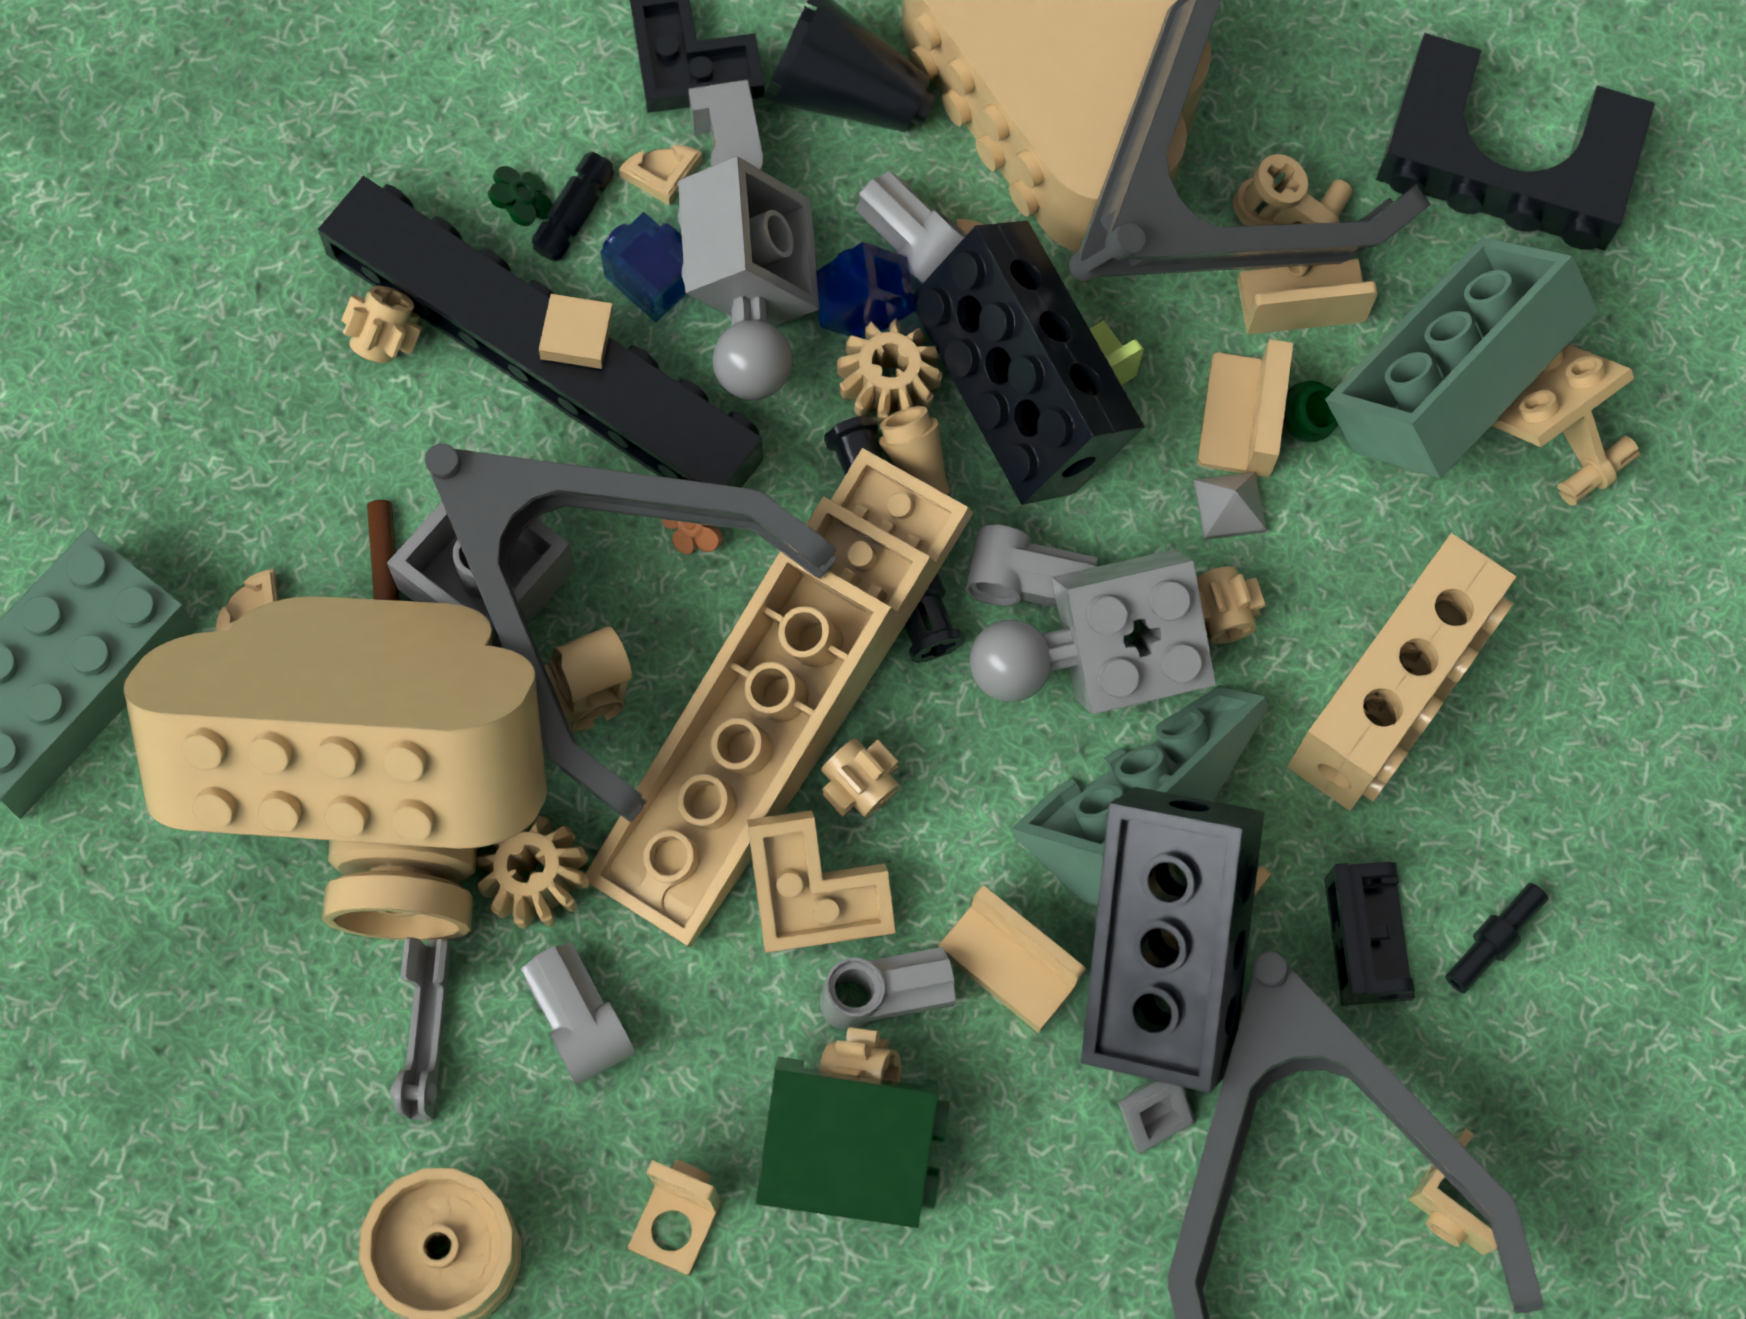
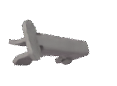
[390,932,469,1120]

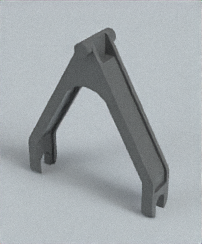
[1069,0,1430,282]
[425,443,837,823]
[1168,952,1544,1319]

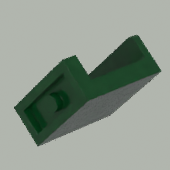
[755,1056,950,1228]

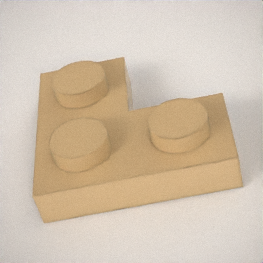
[747,810,896,953]

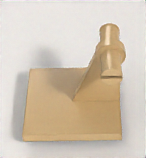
[1492,344,1640,506]

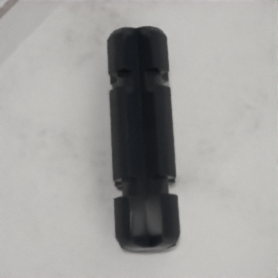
[532,152,614,262]

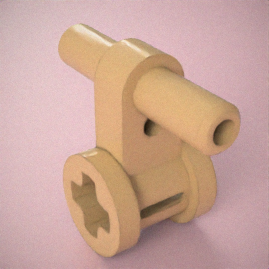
[1233,154,1353,276]

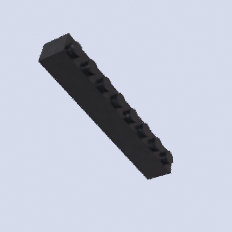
[318,175,763,488]

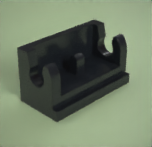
[1324,862,1415,1006]

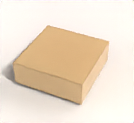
[539,294,614,369]

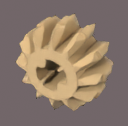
[837,318,942,424]
[477,815,589,929]

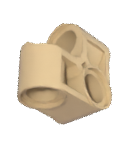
[542,626,632,745]

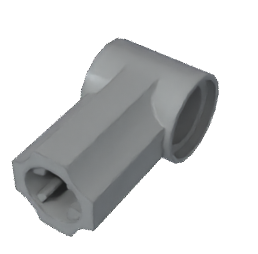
[855,170,966,283]
[965,525,1097,608]
[521,942,636,1086]
[819,947,956,1031]

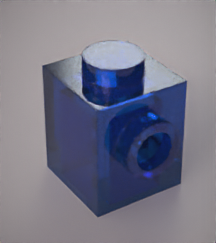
[600,212,687,323]
[816,242,915,339]

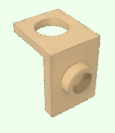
[1408,1128,1497,1255]
[628,1160,723,1276]

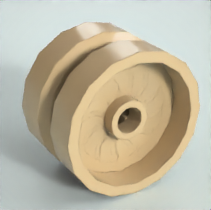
[322,840,478,941]
[359,1168,521,1319]

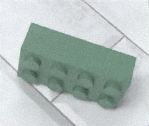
[1325,237,1598,479]
[0,528,198,819]

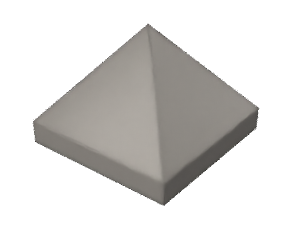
[1194,472,1266,540]
[1118,1080,1196,1154]

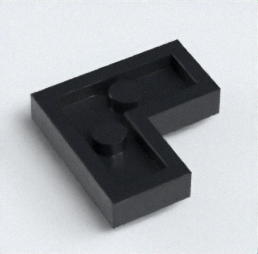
[630,0,765,113]

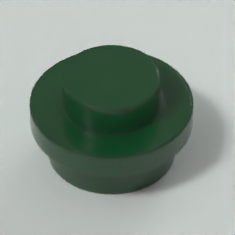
[1283,380,1338,443]

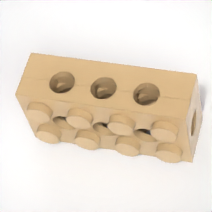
[1287,533,1517,811]

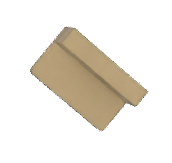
[1237,259,1378,335]
[1197,339,1294,478]
[938,885,1086,1033]

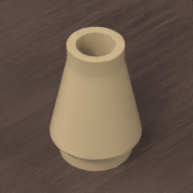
[879,406,950,495]

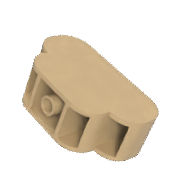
[902,0,1211,252]
[124,596,547,849]

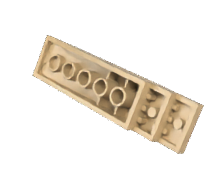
[585,448,973,947]

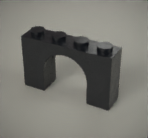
[1376,33,1655,251]

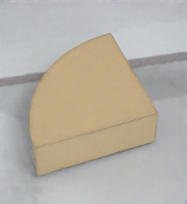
[619,145,703,206]
[216,569,279,631]

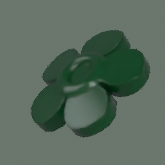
[488,166,553,226]

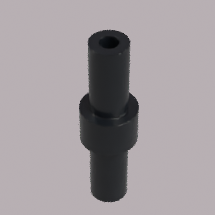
[1445,883,1549,994]

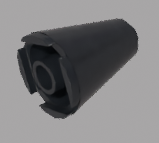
[763,0,936,133]

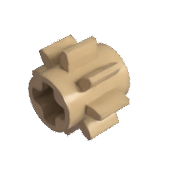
[341,286,422,363]
[1196,566,1266,644]
[821,738,901,818]
[819,1027,901,1082]

